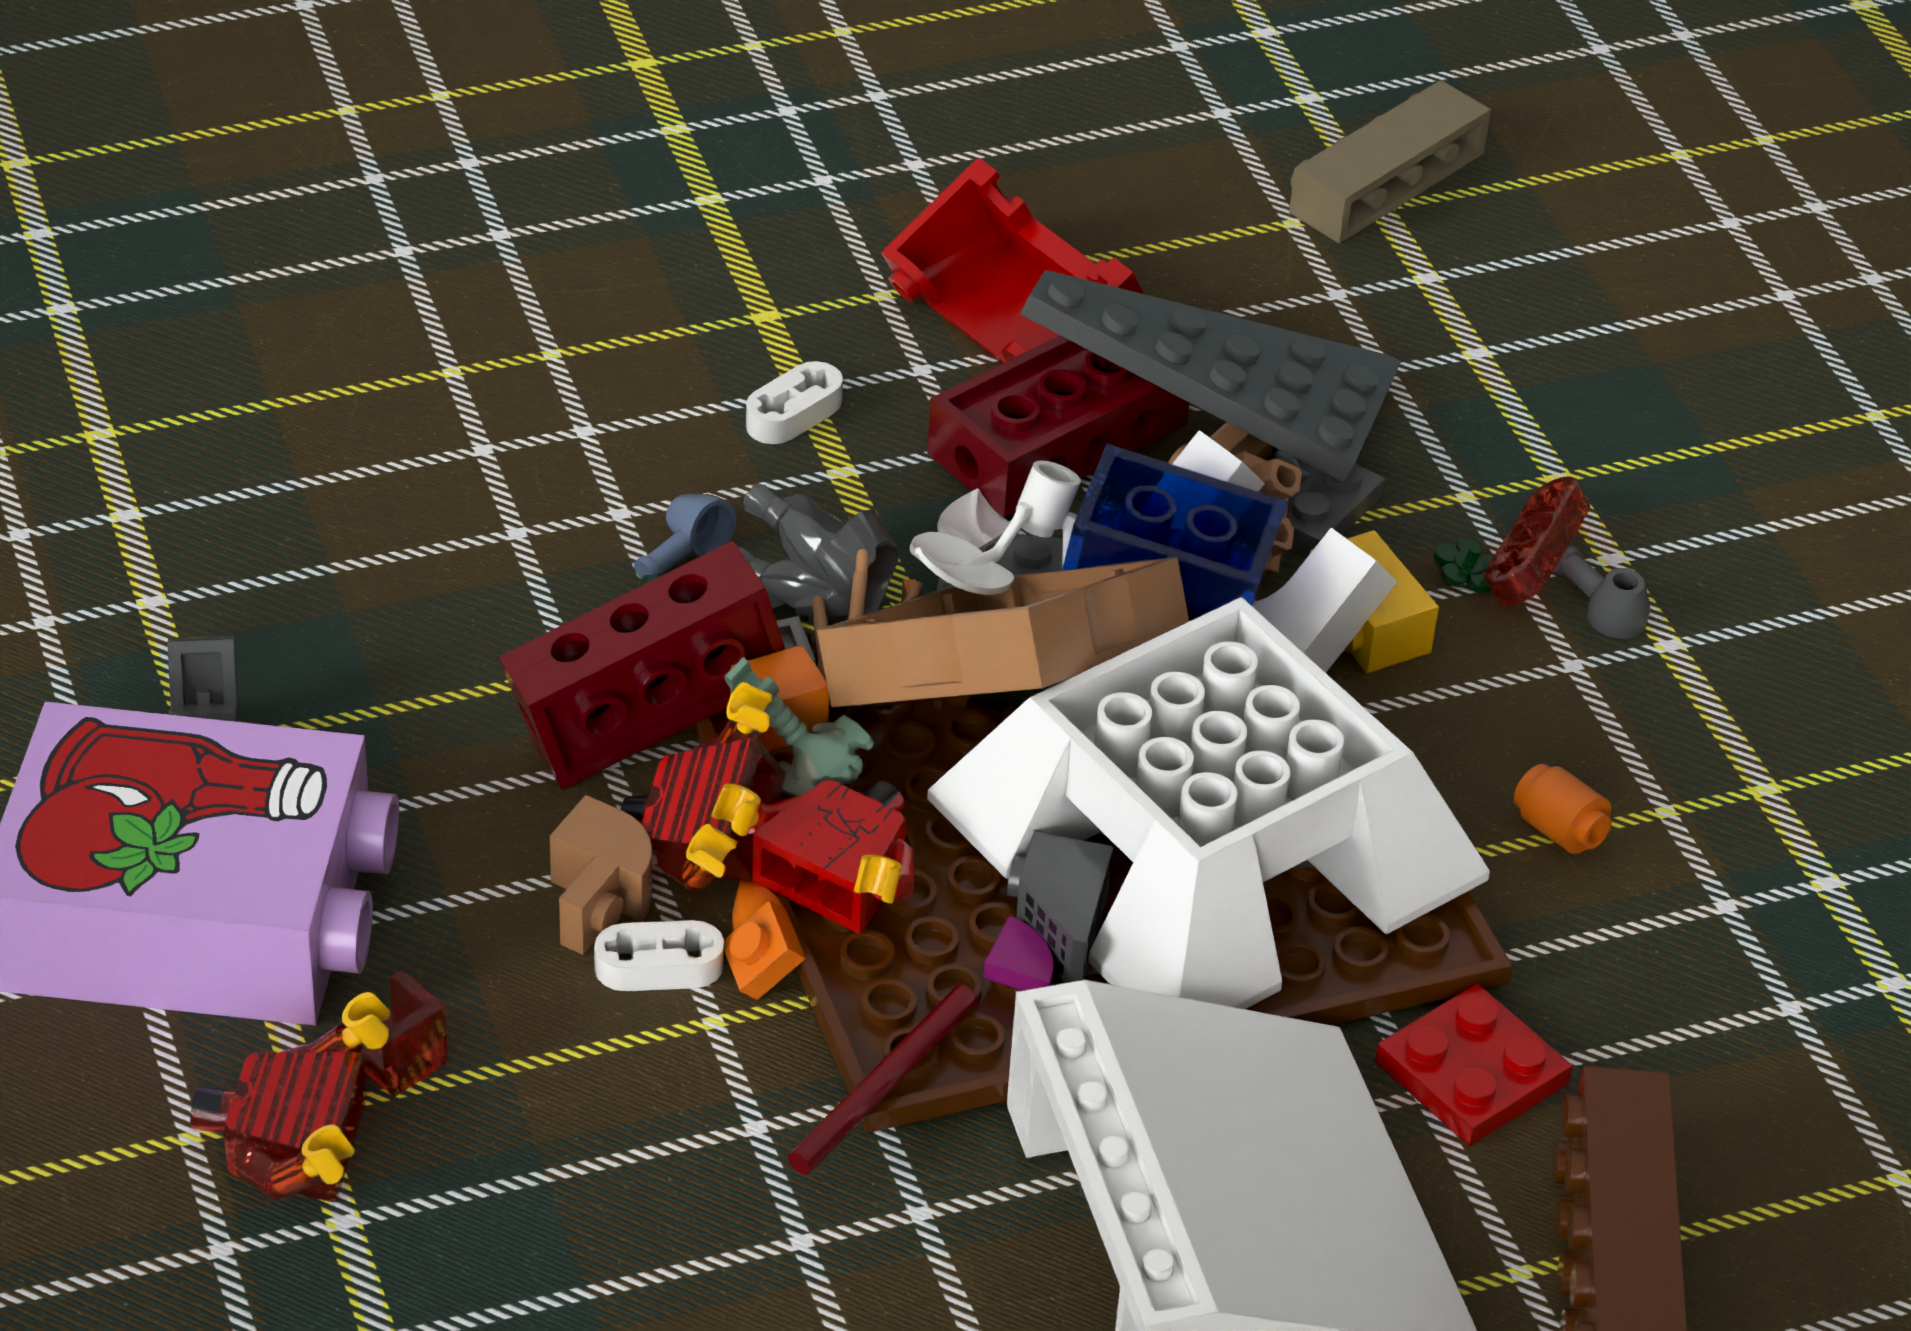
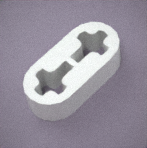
[746,361,843,444]
[594,920,724,991]

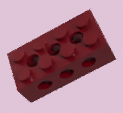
[927,335,1189,518]
[499,540,785,790]

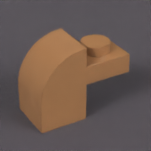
[550,795,652,955]

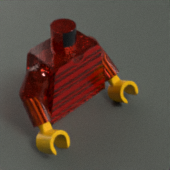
[621,682,786,893]
[190,992,390,1203]

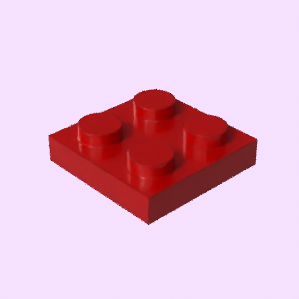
[1375,983,1573,1147]

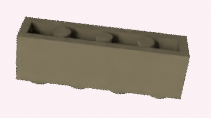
[1289,80,1491,244]

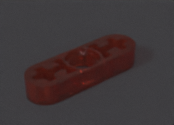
[1484,476,1590,606]

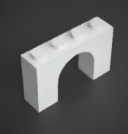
[1107,430,1398,673]

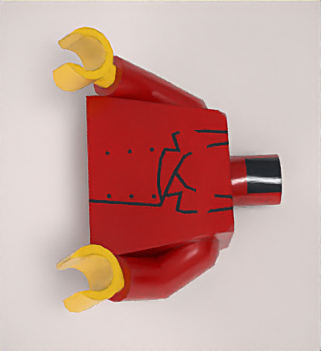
[711,780,914,934]

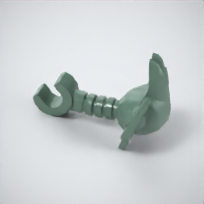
[724,657,874,797]

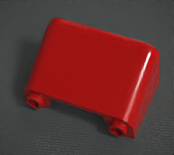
[881,157,1144,363]

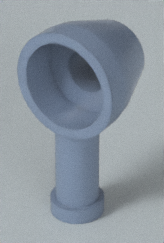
[634,494,736,579]

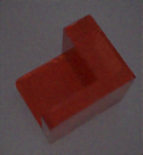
[349,970,448,1097]

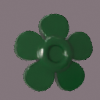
[1434,538,1503,593]

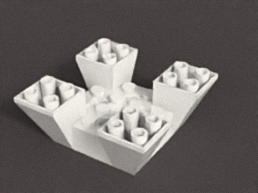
[927,597,1490,1009]

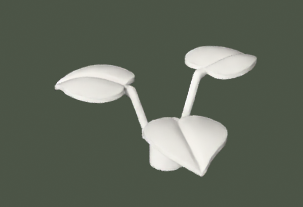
[910,461,1081,595]

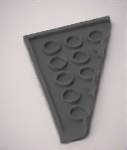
[1020,270,1401,483]

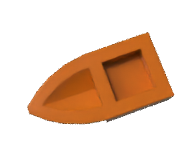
[724,880,806,1000]

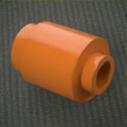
[1513,764,1612,854]

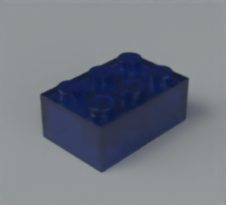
[1062,444,1288,621]

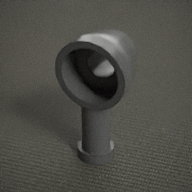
[1552,546,1650,639]

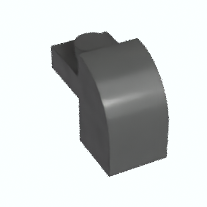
[167,635,240,722]

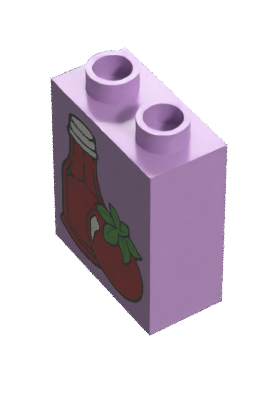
[0,702,399,1026]

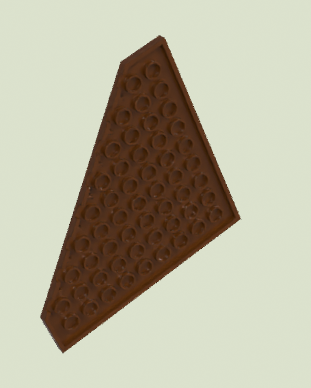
[691,630,1512,1133]

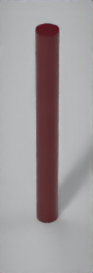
[788,984,978,1175]

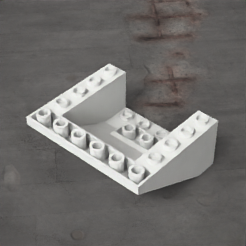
[1007,980,1477,1331]

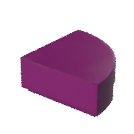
[983,916,1053,991]

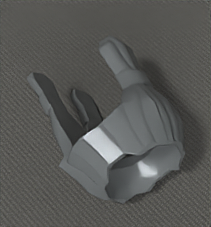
[737,483,899,626]

